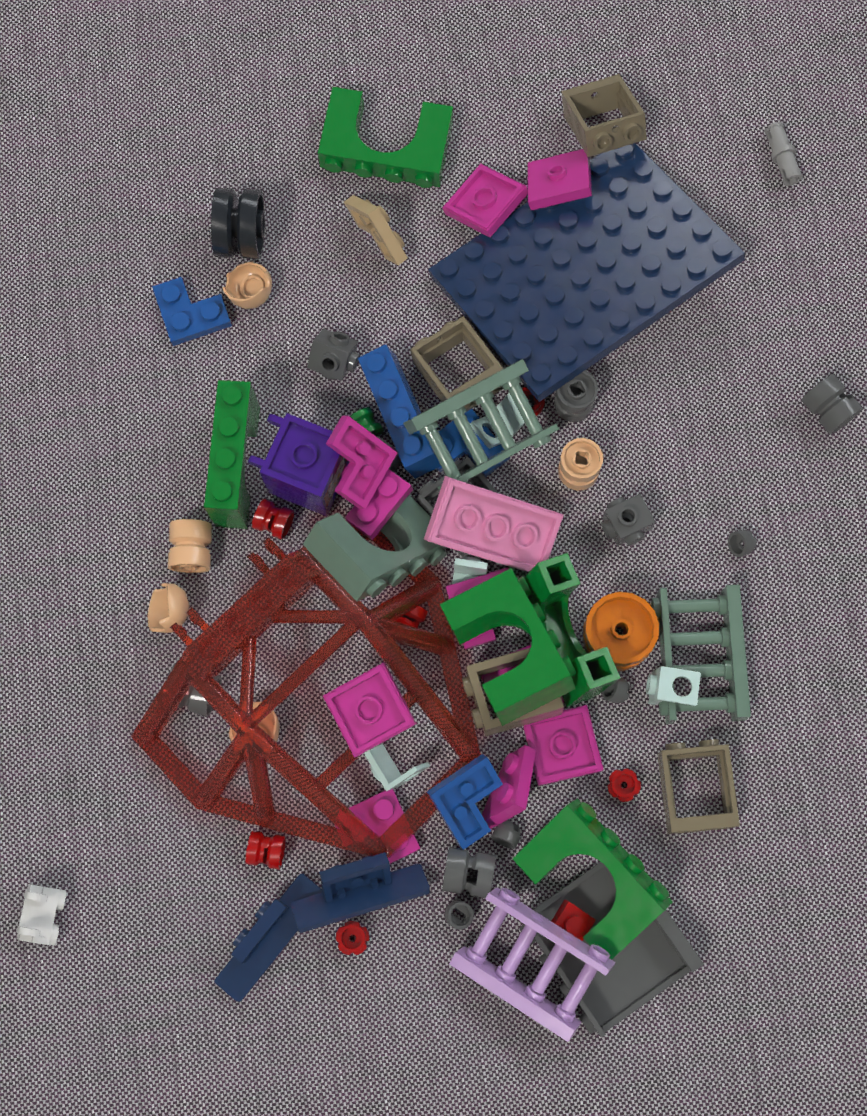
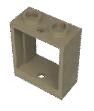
[561,74,647,157]
[410,316,503,413]
[462,648,564,737]
[657,739,740,835]

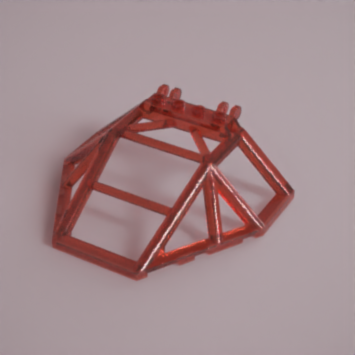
[131,524,481,859]

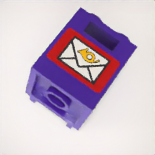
[248,413,349,517]

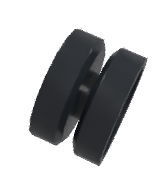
[211,188,265,259]

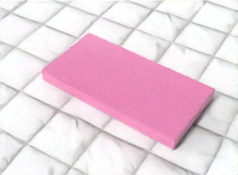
[424,476,564,572]

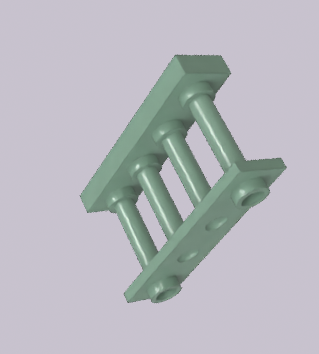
[403,359,559,492]
[651,585,751,724]

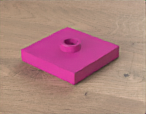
[528,149,592,210]
[442,164,528,237]
[323,663,417,758]
[523,705,604,787]

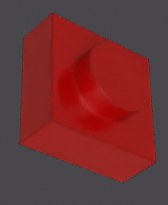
[551,899,596,941]

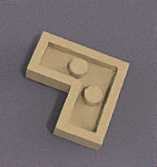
[344,195,408,265]

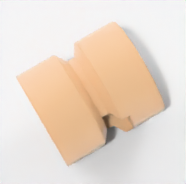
[558,438,603,491]
[168,519,212,573]

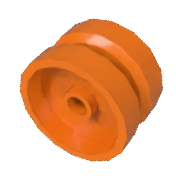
[582,592,659,671]

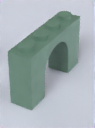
[303,495,447,602]

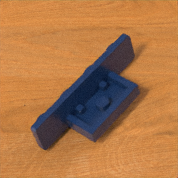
[291,852,430,933]
[214,873,323,1002]

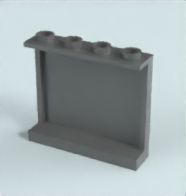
[519,862,704,1037]

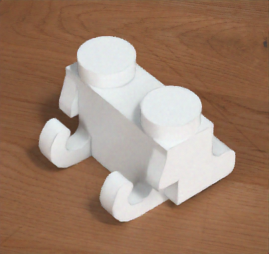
[16,884,66,945]

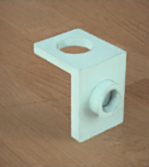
[470,393,525,449]
[452,556,488,584]
[646,666,701,706]
[364,744,430,791]

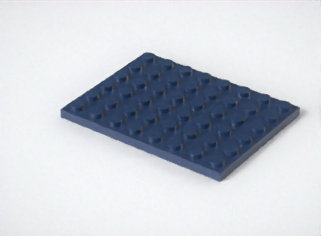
[428,143,745,402]

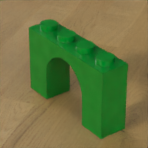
[318,86,453,188]
[204,380,260,529]
[524,553,620,707]
[440,568,577,726]
[513,798,673,960]

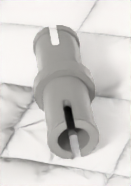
[764,122,803,186]

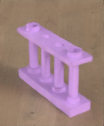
[449,887,616,1042]

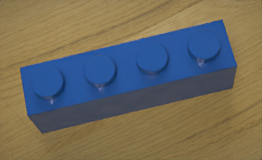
[358,344,441,479]

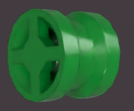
[350,407,384,437]

